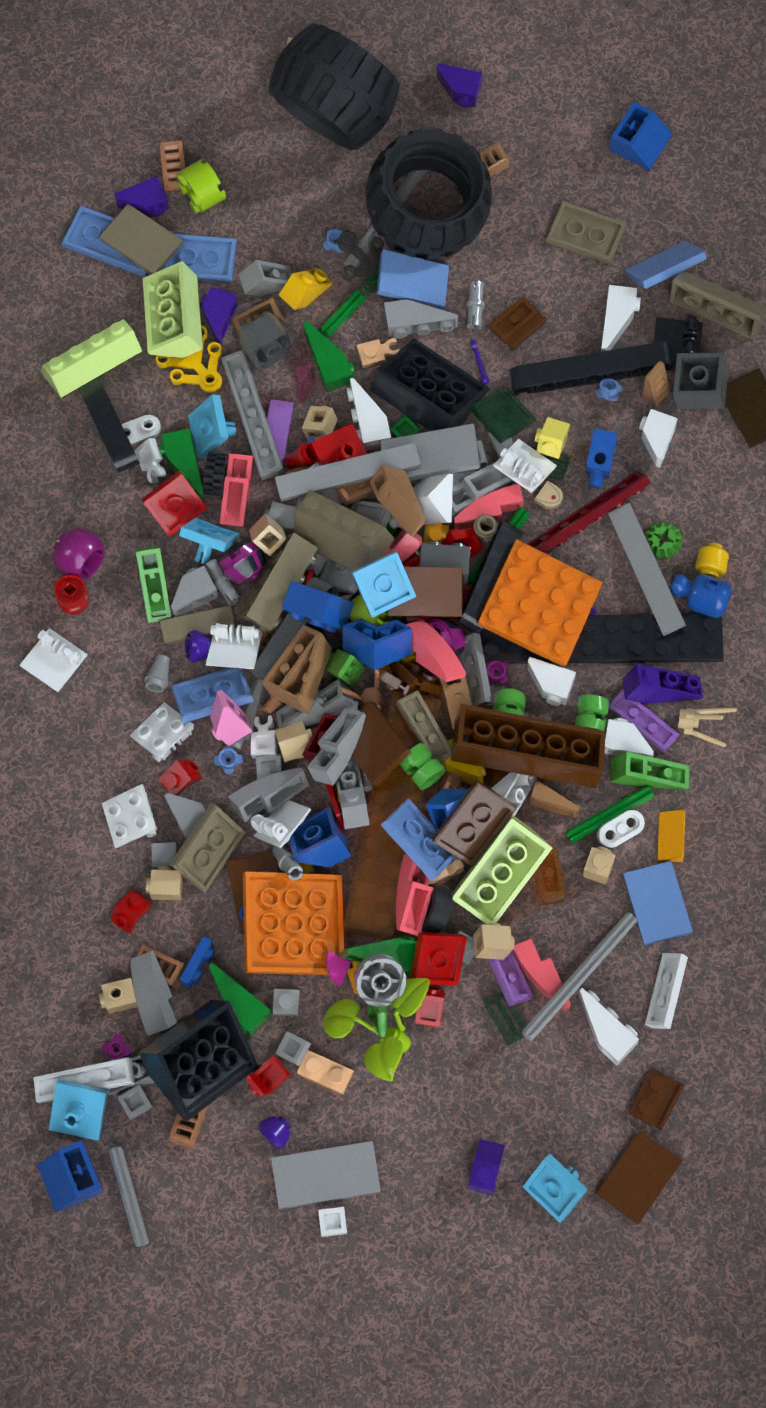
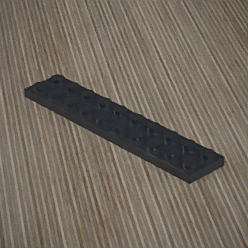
[479,614,724,664]

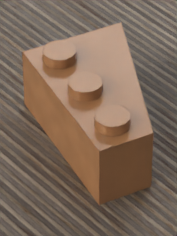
[262,625,332,715]

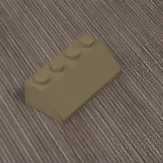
[669,271,766,340]
[294,490,394,571]
[234,533,318,633]

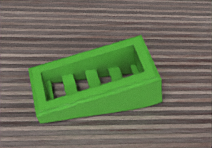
[367,1004,388,1037]

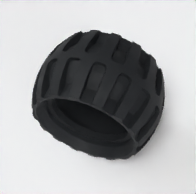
[269,23,400,150]
[366,128,492,260]

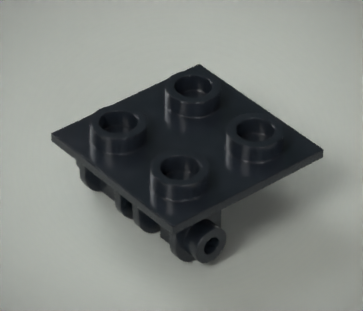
[654,315,703,363]

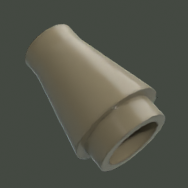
[474,515,498,540]

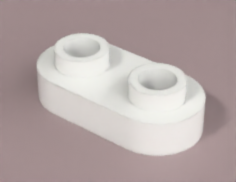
[122,415,161,446]
[597,810,645,848]

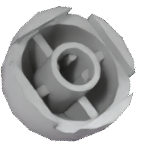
[354,954,406,1007]

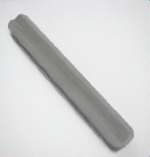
[109,1146,149,1247]

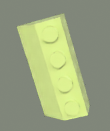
[143,261,203,358]
[41,319,142,398]
[451,815,552,925]

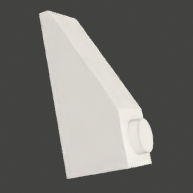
[601,285,641,352]

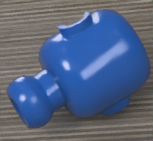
[670,573,732,619]

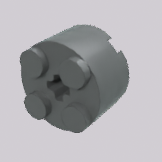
[239,312,294,368]

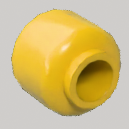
[695,543,729,578]

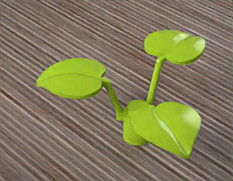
[322,978,430,1082]

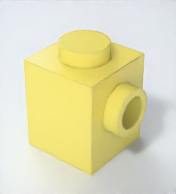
[535,417,570,459]

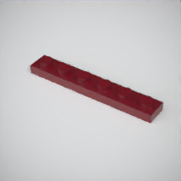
[527,471,650,554]

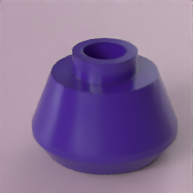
[185,630,212,663]
[258,1116,291,1149]

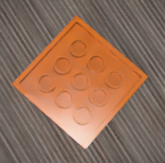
[477,539,603,667]
[243,871,344,975]

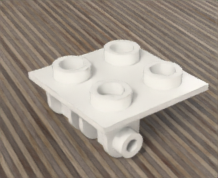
[493,439,557,493]
[206,623,263,669]
[20,628,88,692]
[130,702,194,763]
[102,784,157,848]
[251,800,311,848]

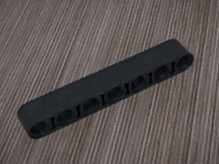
[509,342,674,396]

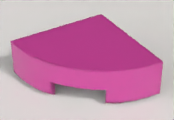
[325,951,351,986]

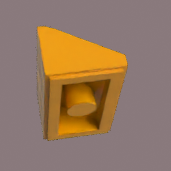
[657,810,685,862]

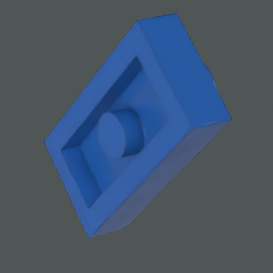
[179,936,215,989]

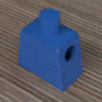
[586,429,617,489]

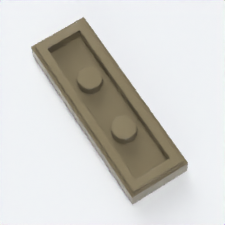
[160,605,236,645]
[395,690,452,763]

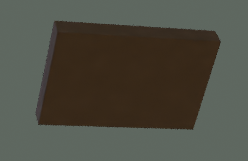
[725,368,766,448]

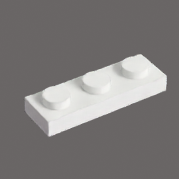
[645,953,688,1029]

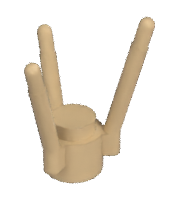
[678,707,737,747]

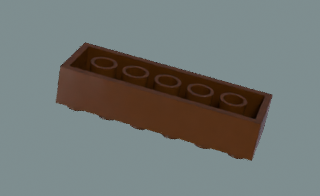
[451,704,606,788]

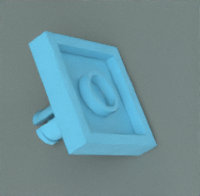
[188,394,236,459]
[179,518,239,564]
[351,551,416,618]
[49,1079,108,1141]
[523,1154,588,1223]

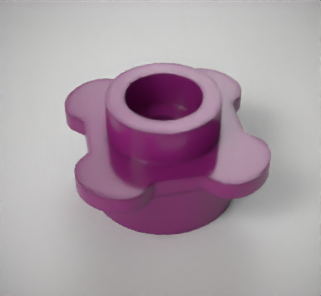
[485,661,508,684]
[101,1034,132,1061]

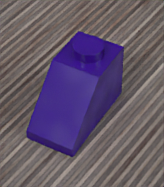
[437,63,482,107]
[114,176,169,217]
[200,287,238,344]
[468,1139,505,1196]

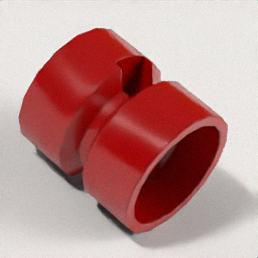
[54,575,89,615]

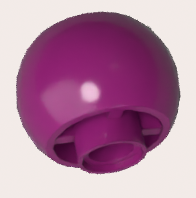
[53,528,105,580]

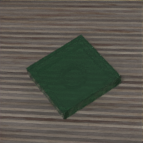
[470,386,536,444]

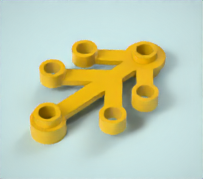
[156,325,222,393]

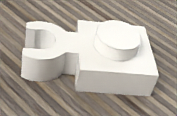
[134,438,166,483]
[251,715,277,759]

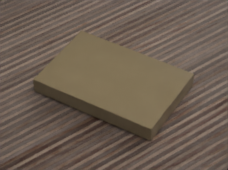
[546,201,627,265]
[99,204,183,275]
[170,803,246,893]

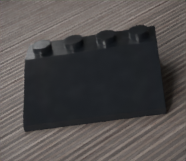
[370,338,490,431]
[139,1000,259,1121]

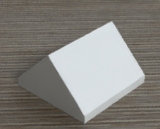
[413,474,453,525]

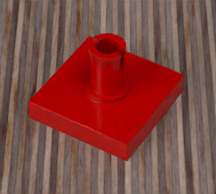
[309,423,367,466]
[141,471,207,537]
[410,932,467,986]

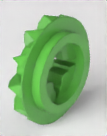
[645,521,683,559]

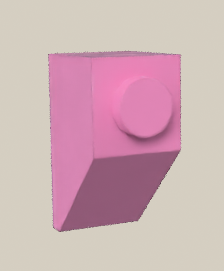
[210,690,253,746]

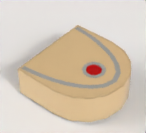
[534,481,563,510]

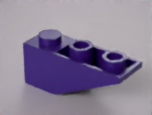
[622,664,703,704]

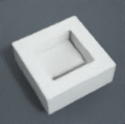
[318,1207,347,1237]

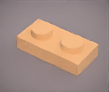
[297,1050,354,1095]

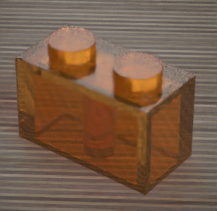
[532,847,566,906]

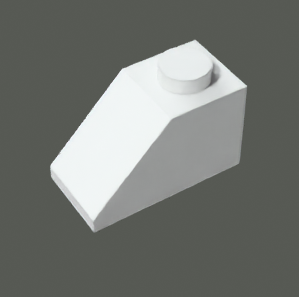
[639,409,678,468]
[527,657,576,706]
[604,718,654,757]

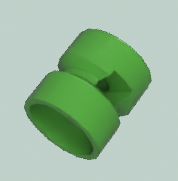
[493,688,526,716]
[575,695,609,732]
[399,743,446,790]

